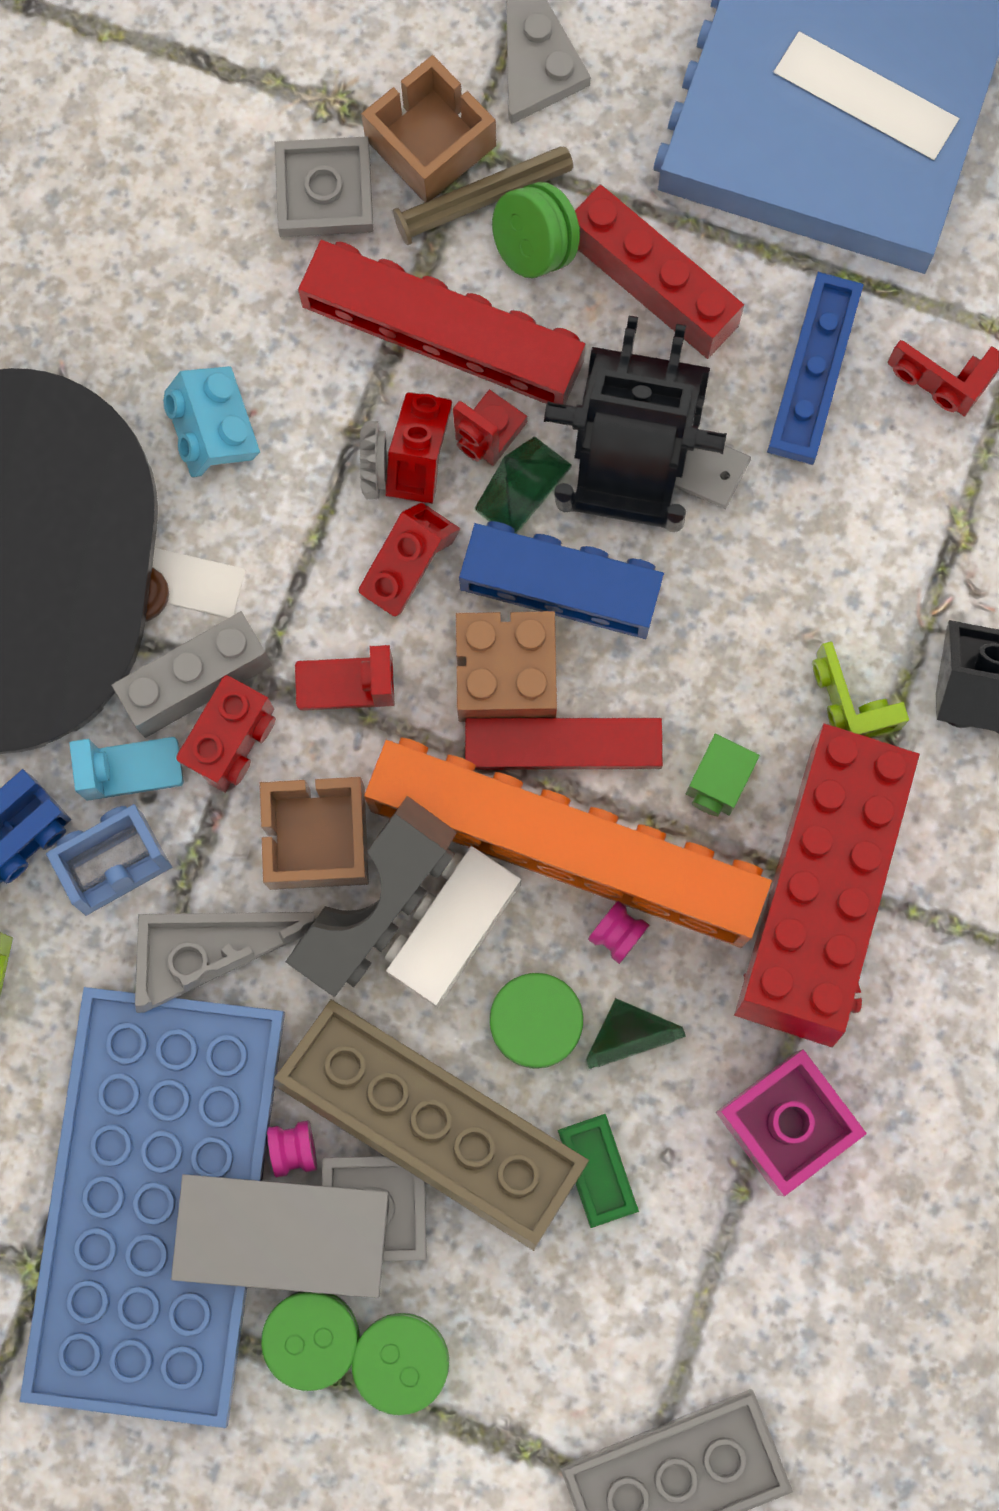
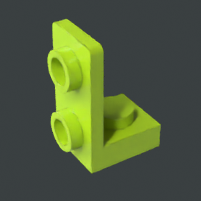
[812,641,909,738]

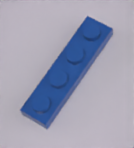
[767,272,864,465]

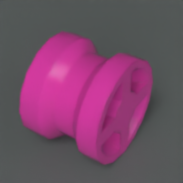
[588,901,650,964]
[267,1120,317,1178]

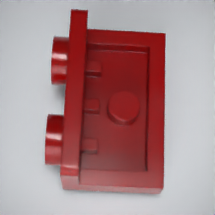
[176,675,276,793]

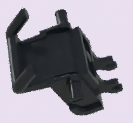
[544,315,727,532]

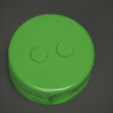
[492,182,580,278]
[490,973,583,1069]
[261,1291,360,1391]
[352,1313,449,1415]

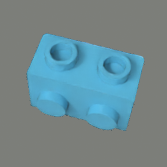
[163,366,260,477]

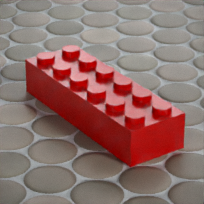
[734,723,920,1048]

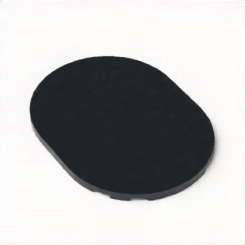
[0,368,158,754]

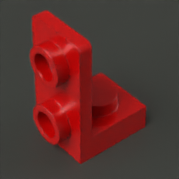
[888,340,999,417]
[453,389,528,466]
[386,392,452,504]
[358,502,461,617]
[295,645,395,711]

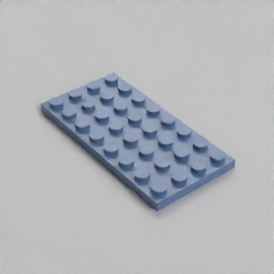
[19,987,285,1428]

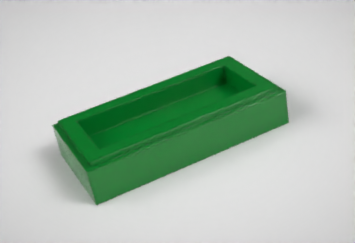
[557,1114,639,1228]

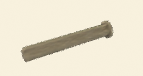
[393,147,574,245]

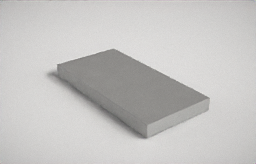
[171,1174,389,1298]
[560,1389,793,1511]

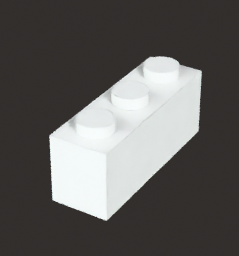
[385,846,521,1008]

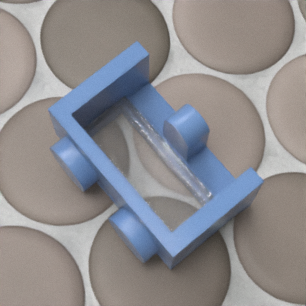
[46,804,173,916]

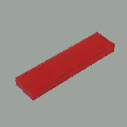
[465,718,663,770]

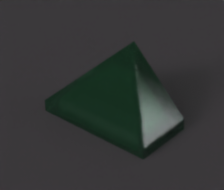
[475,436,572,534]
[584,998,686,1071]

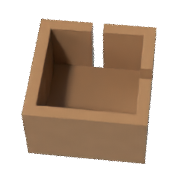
[361,55,496,202]
[456,611,557,722]
[260,777,369,890]

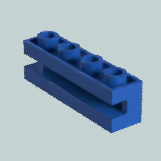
[459,521,664,639]
[0,769,72,884]

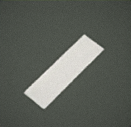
[773,31,960,160]
[152,548,246,618]

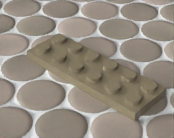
[274,999,589,1251]

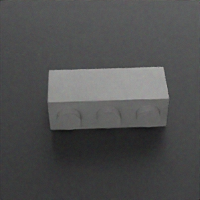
[112,611,272,738]

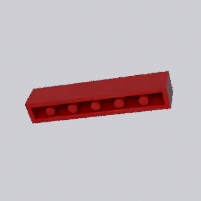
[298,240,586,405]

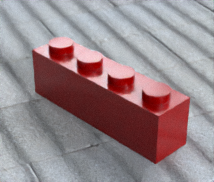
[575,184,745,359]

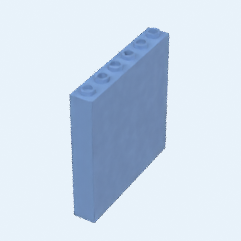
[653,0,999,274]

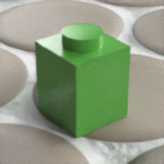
[685,733,760,817]

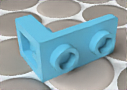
[69,737,184,801]

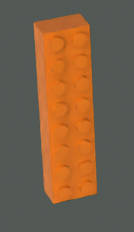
[364,737,772,948]

